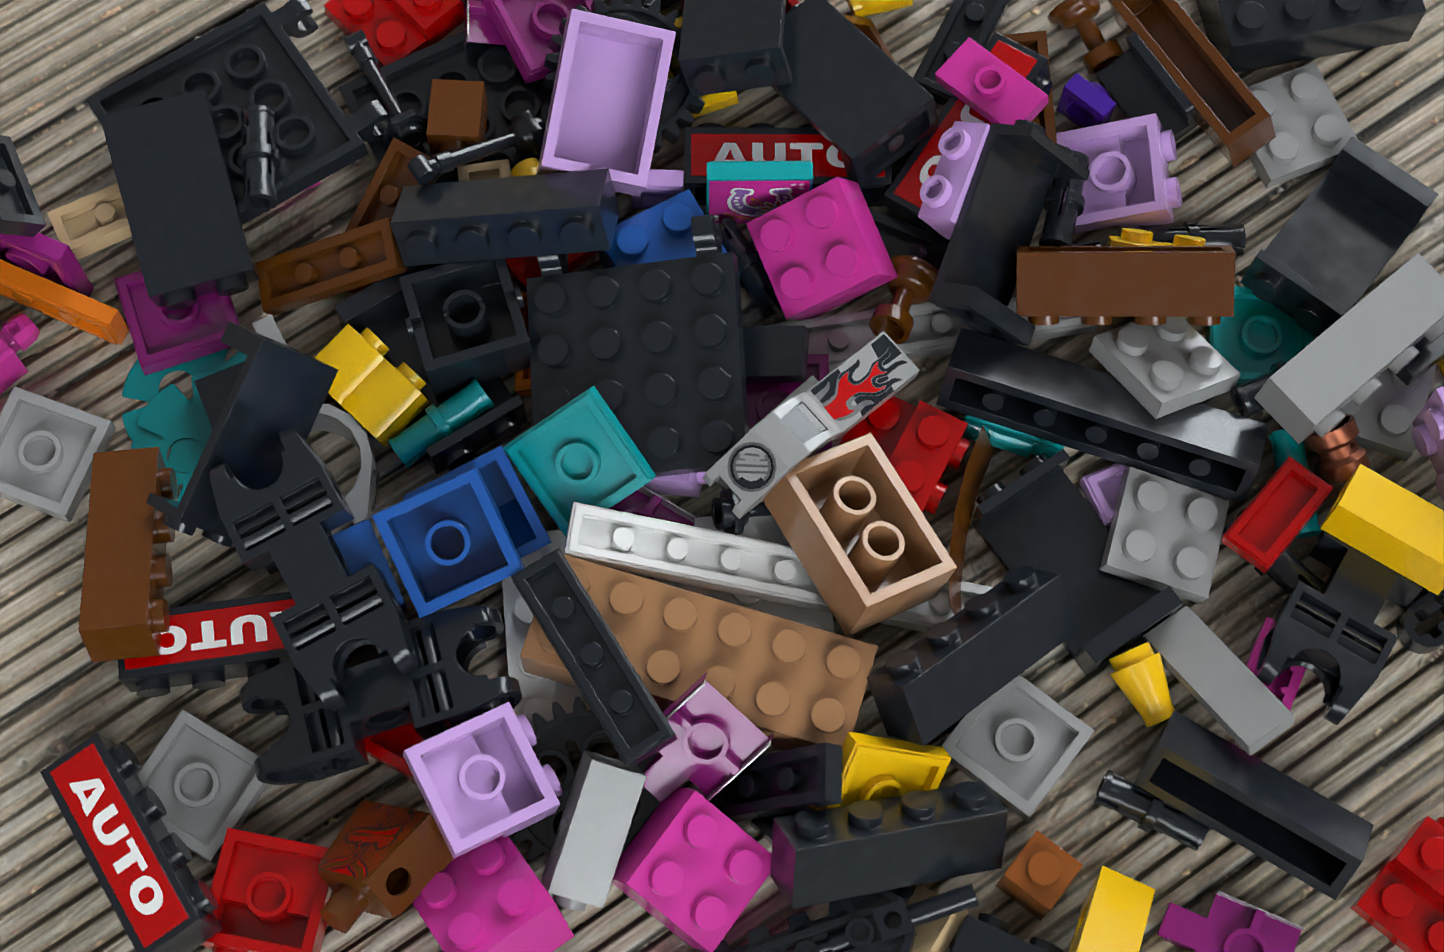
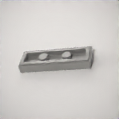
[1143,605,1295,756]

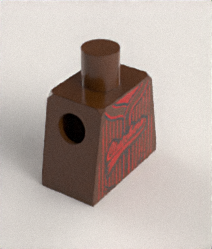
[318,799,453,933]

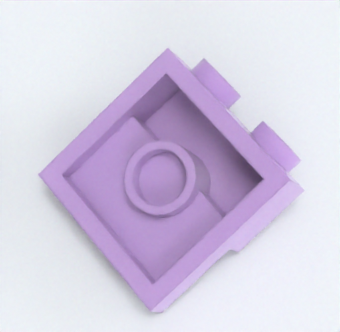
[1056,113,1182,234]
[918,121,990,239]
[403,702,562,859]

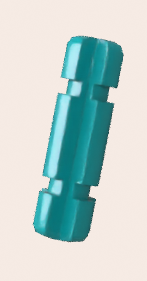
[964,415,1065,458]

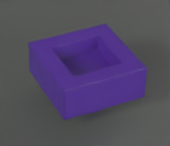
[1057,73,1116,128]

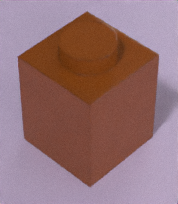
[995,830,1083,921]

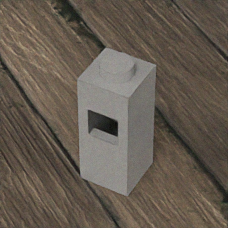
[541,750,646,911]

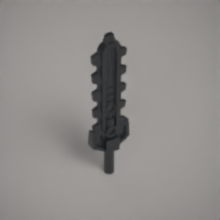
[714,883,979,952]

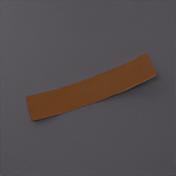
[949,426,994,615]

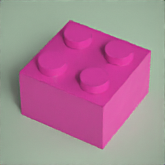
[746,177,898,321]
[612,787,772,952]
[412,836,574,952]

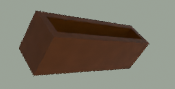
[1108,0,1276,167]
[1016,245,1235,326]
[78,447,178,662]

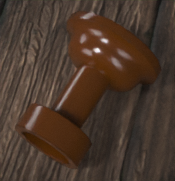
[1047,0,1124,74]
[869,254,938,344]

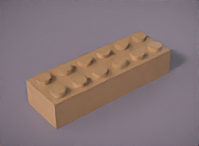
[520,554,878,750]

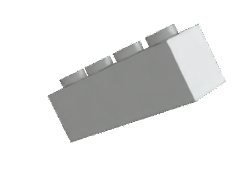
[1254,253,1444,444]

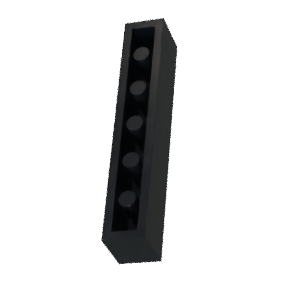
[936,327,1268,503]

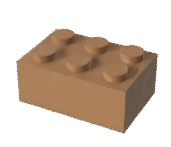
[763,433,957,637]

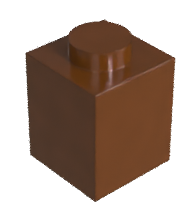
[426,79,489,161]

